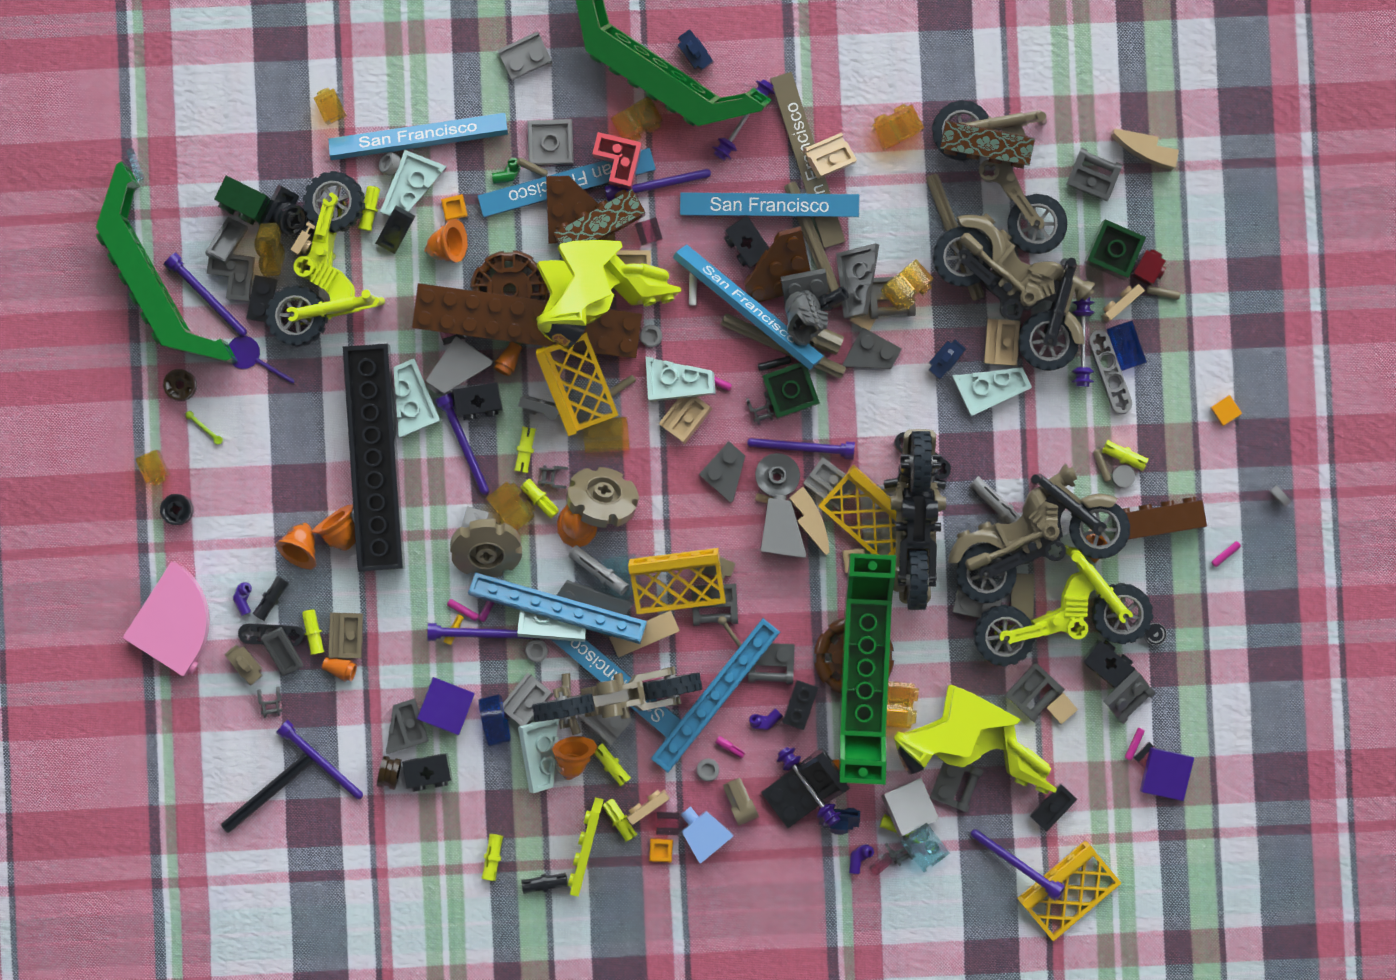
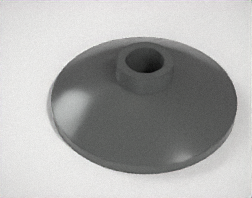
[755,453,800,497]

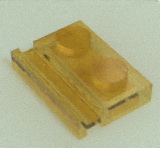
[582,417,630,453]

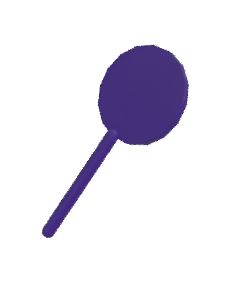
[229,336,294,383]

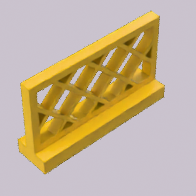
[536,332,619,436]
[818,465,896,555]
[628,548,726,614]
[1017,841,1121,941]

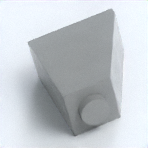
[426,336,493,394]
[760,494,806,558]

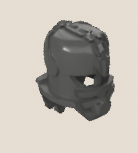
[784,290,828,345]

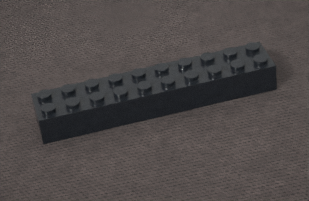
[343,343,405,572]

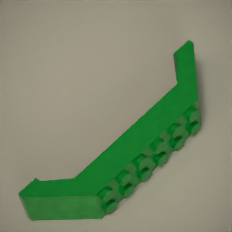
[576,0,772,126]
[96,161,238,364]
[839,553,896,785]

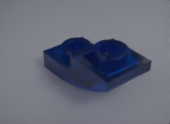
[478,694,510,746]

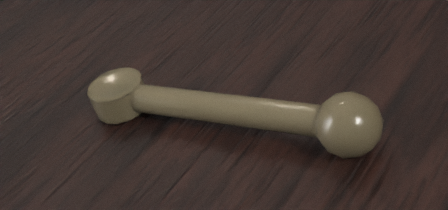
[718,616,742,648]

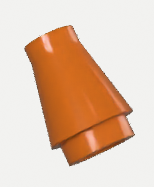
[494,342,522,376]
[322,657,357,682]

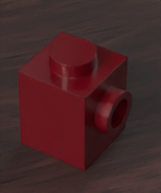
[1130,249,1166,286]

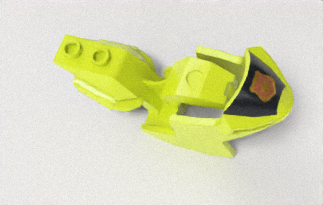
[536,240,681,349]
[894,685,1057,794]

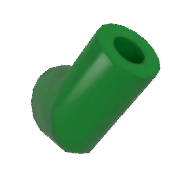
[492,158,521,184]

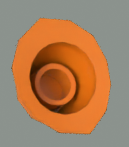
[424,219,468,263]
[311,505,356,551]
[557,505,598,547]
[276,523,317,570]
[552,736,597,780]

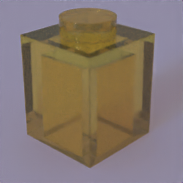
[314,88,347,125]
[135,450,170,486]

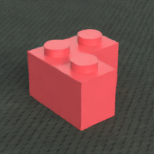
[592,132,642,190]

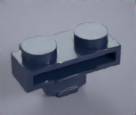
[678,29,714,71]
[928,340,966,380]
[819,808,860,835]

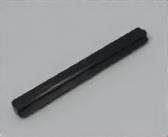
[221,754,313,833]

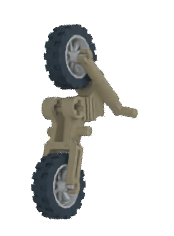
[932,100,1067,254]
[532,667,702,735]

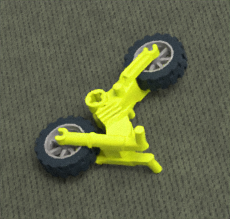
[266,171,385,347]
[973,545,1153,666]

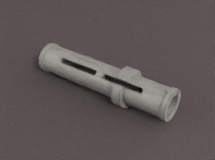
[969,476,1020,524]
[568,545,629,596]

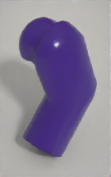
[233,582,252,616]
[749,708,783,730]
[849,844,874,874]

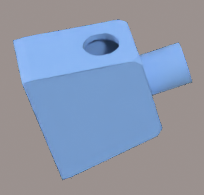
[680,806,733,864]

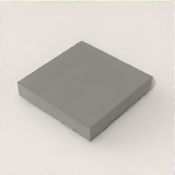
[527,119,574,166]
[881,778,939,837]

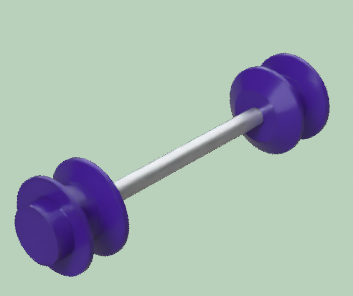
[712,79,775,161]
[1071,297,1095,387]
[776,747,842,827]

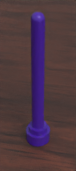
[604,169,711,202]
[163,252,247,337]
[435,393,489,495]
[747,438,855,460]
[427,623,533,641]
[276,719,363,799]
[971,829,1065,901]

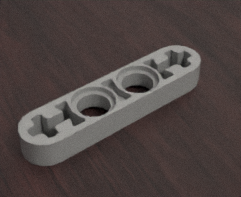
[1088,330,1132,414]

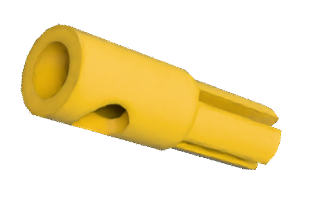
[443,614,464,645]

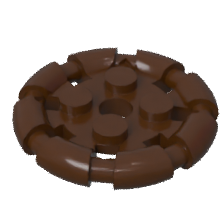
[470,250,550,301]
[814,618,894,695]

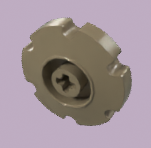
[566,467,639,528]
[450,519,522,577]

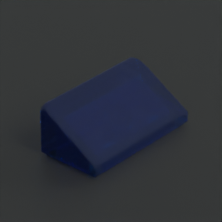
[1107,320,1147,371]

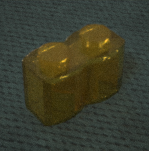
[610,96,663,141]
[871,104,924,151]
[254,223,285,276]
[881,259,934,311]
[486,482,535,531]
[886,680,919,729]

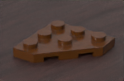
[546,175,616,244]
[744,226,811,303]

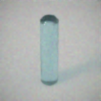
[126,148,144,181]

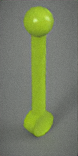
[185,411,223,445]

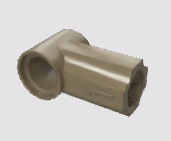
[800,325,844,355]
[723,778,759,826]

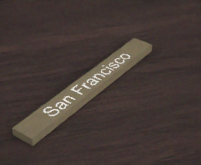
[770,72,846,249]

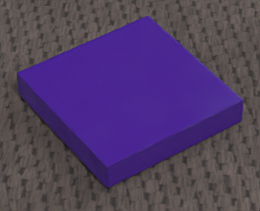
[416,677,475,735]
[1140,747,1194,801]

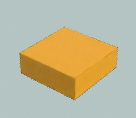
[441,194,468,222]
[1210,395,1242,426]
[649,838,673,862]

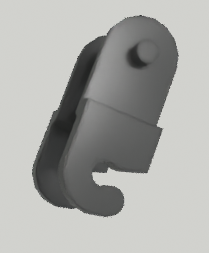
[746,392,774,425]
[538,465,568,489]
[257,687,283,718]
[885,835,914,866]

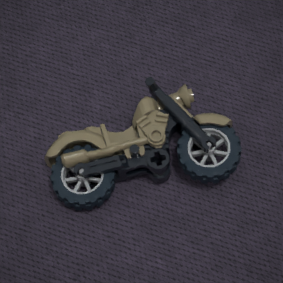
[932,213,1095,371]
[884,429,946,610]
[948,463,1130,603]

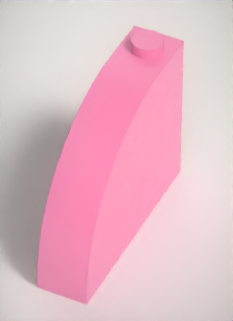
[123,562,210,676]

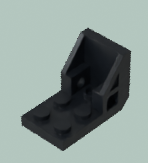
[761,747,850,828]

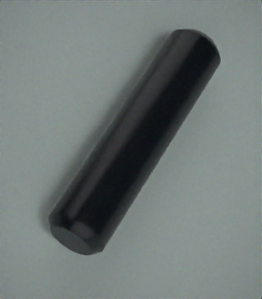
[758,356,791,371]

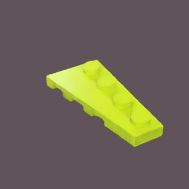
[567,797,604,897]

